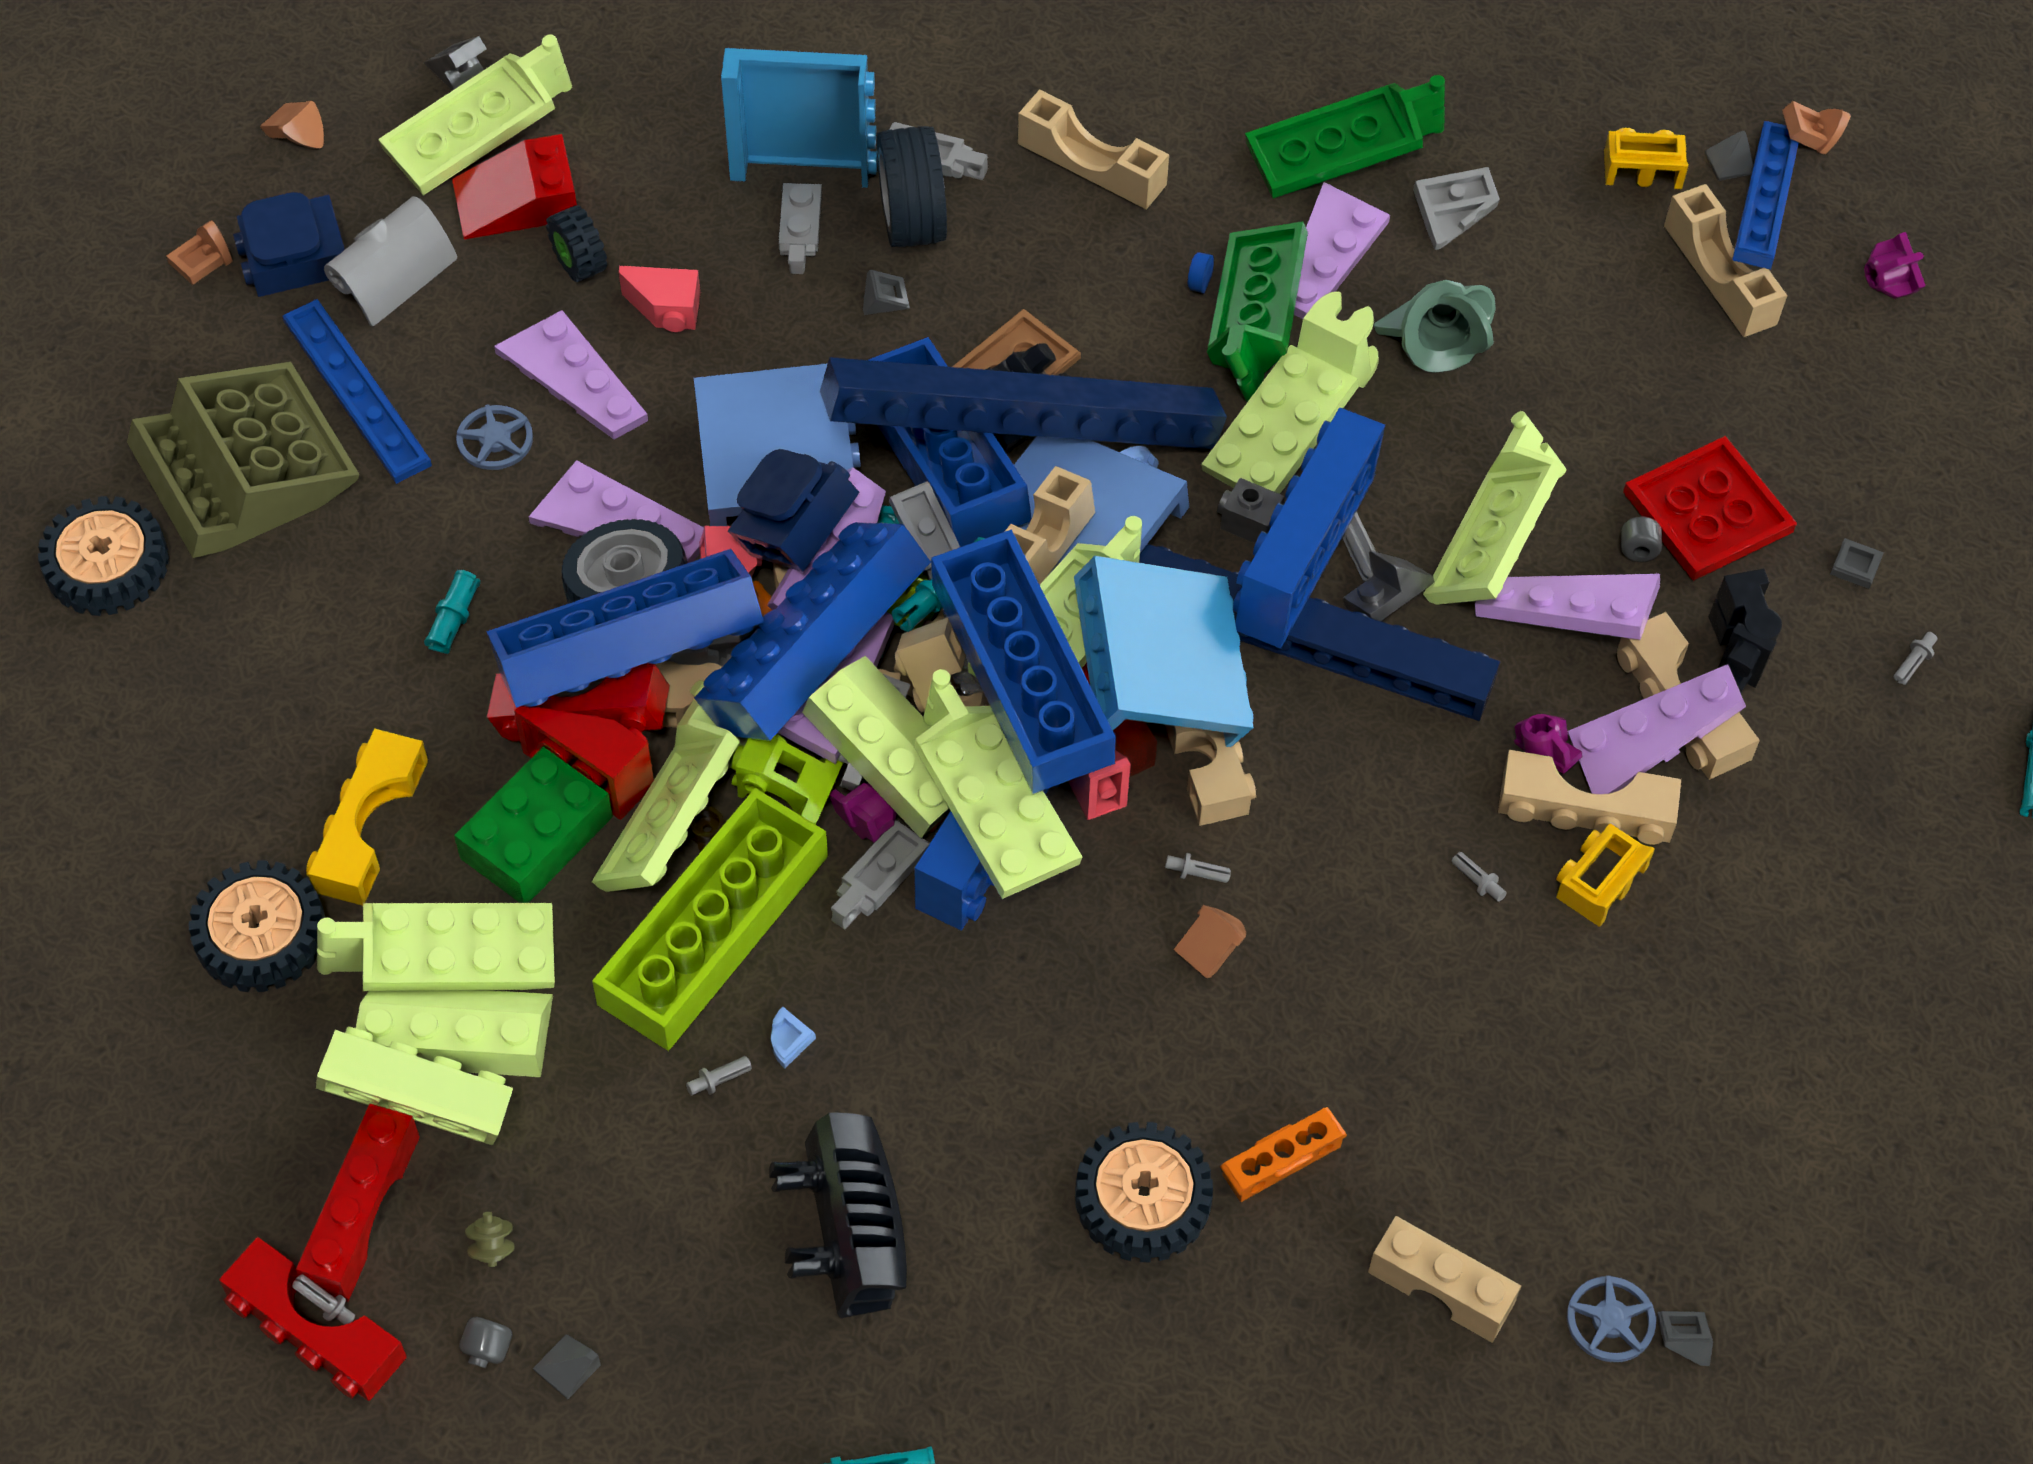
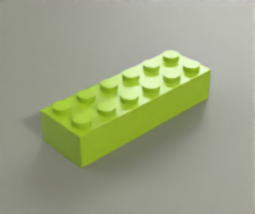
[592,788,828,1051]

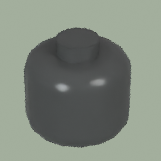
[1621,516,1662,562]
[459,1317,513,1369]

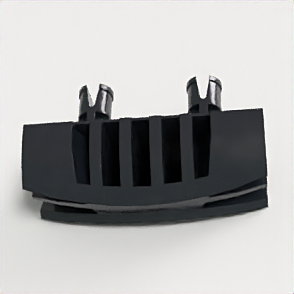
[769,1113,907,1318]

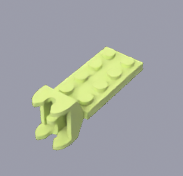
[1201,292,1379,494]

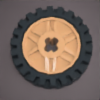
[38,496,169,616]
[189,860,325,992]
[1075,1122,1213,1262]

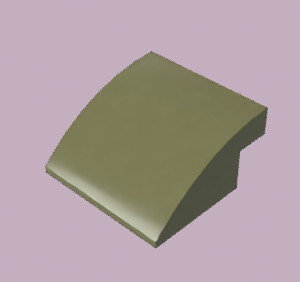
[127,362,359,558]

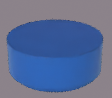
[1188,252,1214,293]

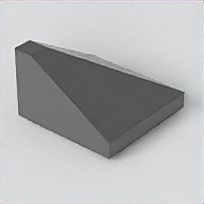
[1705,131,1753,181]
[863,270,910,315]
[1657,1311,1713,1366]
[533,1334,601,1400]

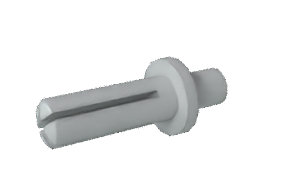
[1893,632,1938,685]
[1452,852,1507,902]
[1165,853,1231,883]
[686,1056,752,1096]
[292,1274,355,1325]

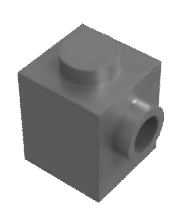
[1217,478,1285,543]

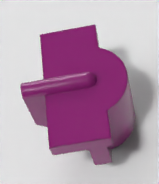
[1864,232,1926,299]
[1514,714,1583,774]
[829,783,897,843]

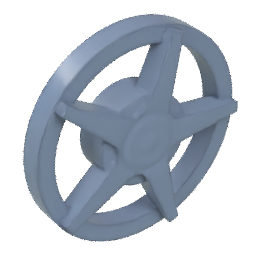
[456,404,533,470]
[1567,1276,1656,1362]

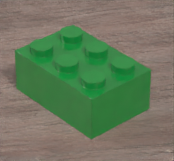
[454,746,613,903]

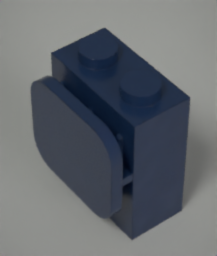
[233,192,345,297]
[728,449,860,572]

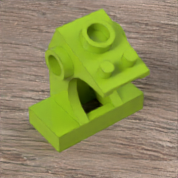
[731,734,843,825]

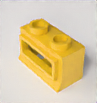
[1604,128,1688,189]
[1556,823,1655,927]

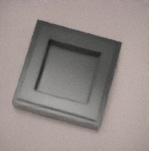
[1830,538,1884,589]

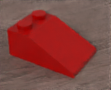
[452,134,577,240]
[514,705,654,820]

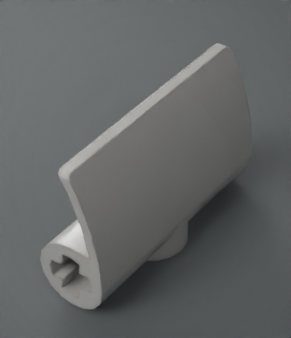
[324,196,457,326]

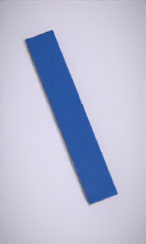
[1732,121,1799,270]
[282,299,432,484]

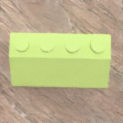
[802,656,951,838]
[356,990,553,1077]
[316,1027,513,1145]

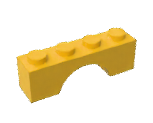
[306,728,428,906]

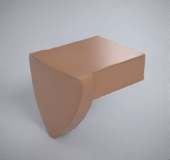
[260,101,324,148]
[1782,101,1851,154]
[166,221,233,285]
[1174,905,1246,978]

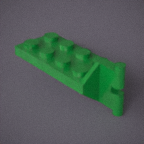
[1245,75,1445,198]
[1207,221,1308,403]

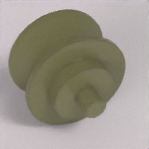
[465,1212,515,1267]

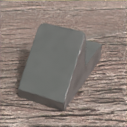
[424,36,487,90]
[1343,551,1435,621]

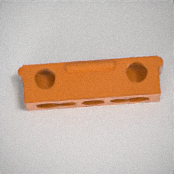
[1220,1107,1347,1202]

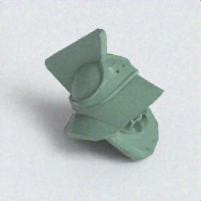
[1374,280,1496,372]

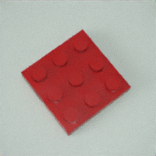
[1623,436,1797,581]

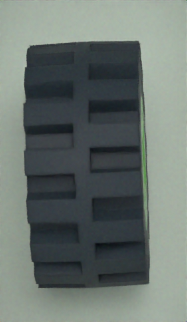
[546,205,607,282]

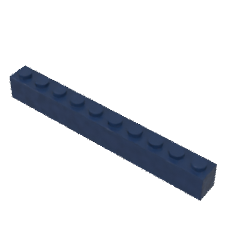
[820,357,1227,449]
[1139,544,1500,721]

